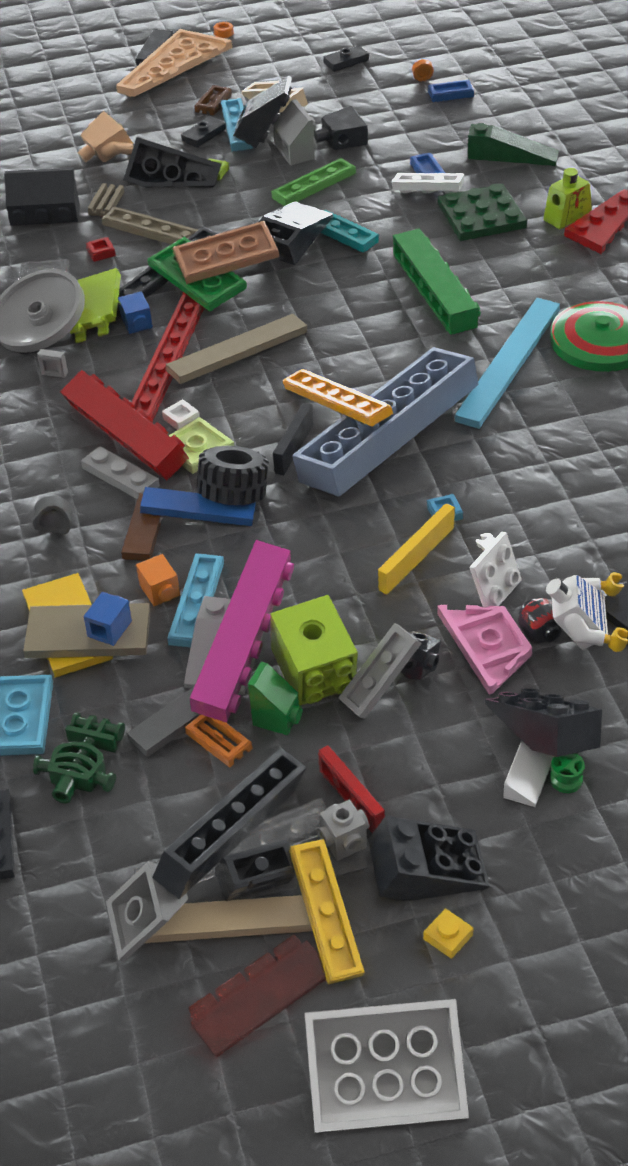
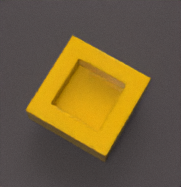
[423,908,474,959]

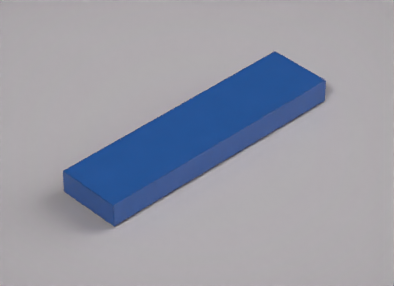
[140,487,256,526]

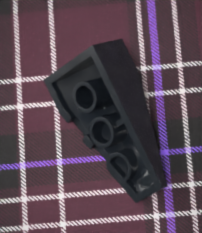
[123,137,222,188]

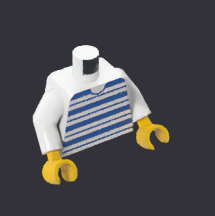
[546,572,628,652]

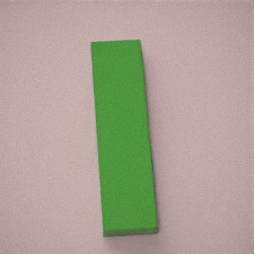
[271,158,356,206]

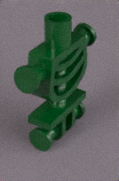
[33,712,125,804]

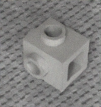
[318,799,369,861]

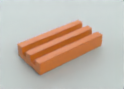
[185,715,253,768]

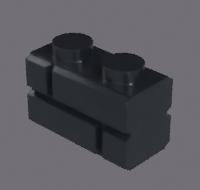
[215,839,296,901]

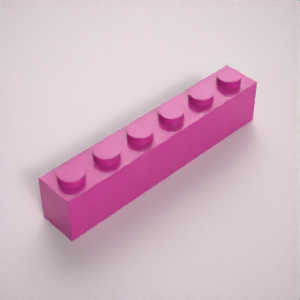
[190,540,294,723]

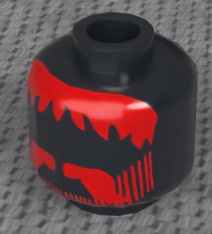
[518,598,562,643]

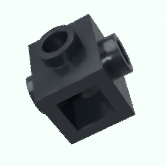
[400,631,441,680]

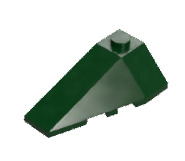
[467,123,559,166]

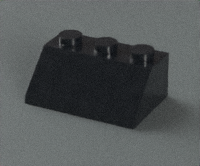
[4,167,80,226]

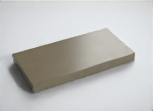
[23,603,151,658]

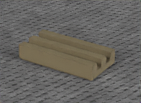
[88,183,124,217]

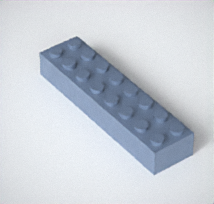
[292,347,479,497]

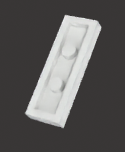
[392,173,464,193]

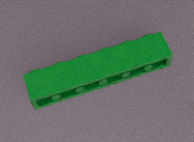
[393,228,481,335]

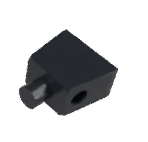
[314,106,368,150]

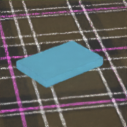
[0,675,54,756]

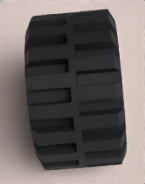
[196,446,269,505]

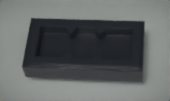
[323,45,369,71]
[181,116,226,148]

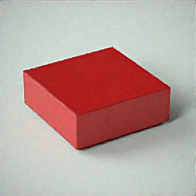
[86,237,116,262]

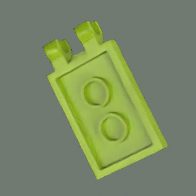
[70,268,121,343]

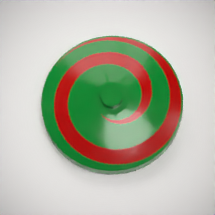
[550,301,628,372]

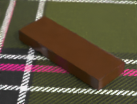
[121,493,163,561]

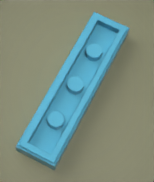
[221,98,253,151]
[167,553,224,647]

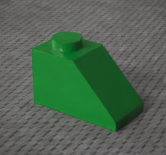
[248,661,302,736]

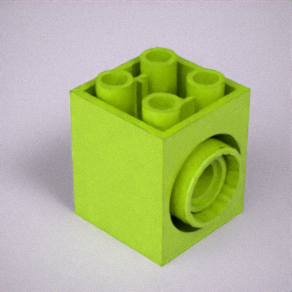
[270,595,358,706]

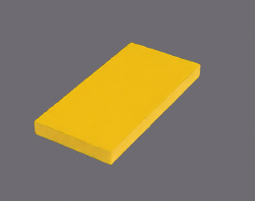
[22,573,113,678]

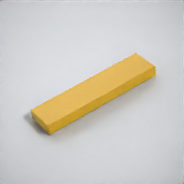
[378,503,455,595]
[289,839,365,984]

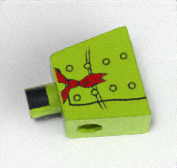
[543,168,592,230]

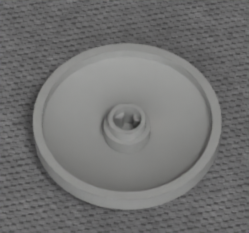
[0,269,85,353]

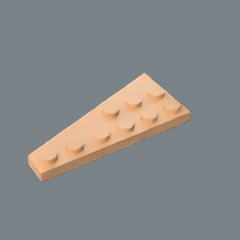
[116,29,232,97]

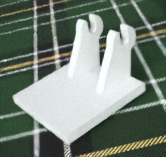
[469,532,522,607]

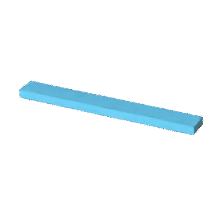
[455,298,560,429]

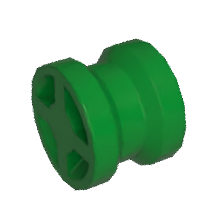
[550,753,585,793]

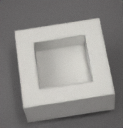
[162,399,200,430]

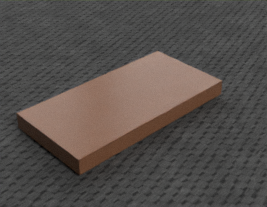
[172,221,279,284]

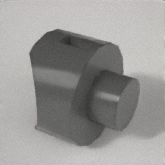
[33,495,72,534]

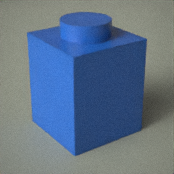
[118,292,153,334]
[83,592,132,646]

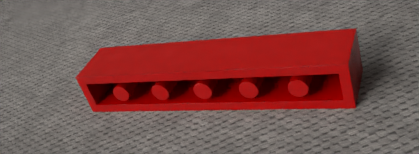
[60,370,189,481]

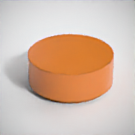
[213,22,234,38]
[412,59,434,81]

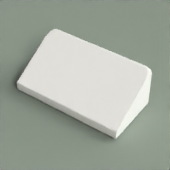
[503,740,554,807]

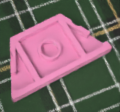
[437,605,532,695]

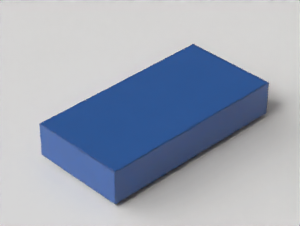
[428,80,474,102]
[410,153,446,174]

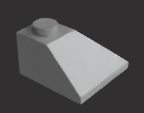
[106,861,188,961]

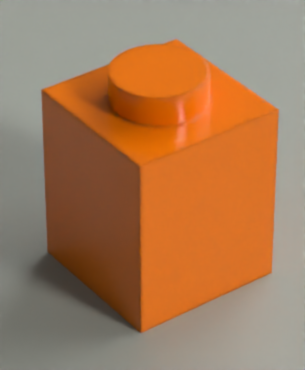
[136,554,180,606]

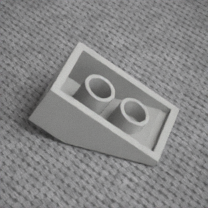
[184,596,264,695]

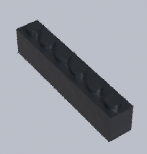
[152,748,307,899]

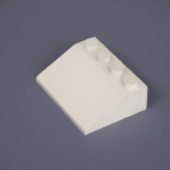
[305,999,469,1132]

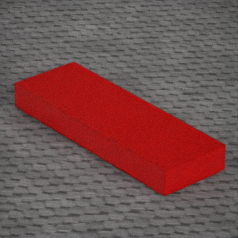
[318,745,385,833]

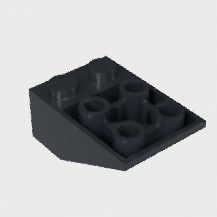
[233,76,292,148]
[259,202,333,265]
[485,688,602,757]
[368,815,490,901]

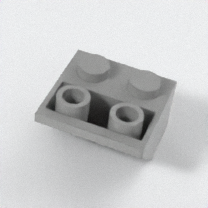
[273,99,317,165]

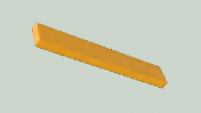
[283,369,393,427]

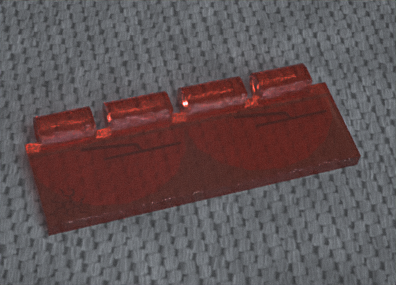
[188,935,327,1058]

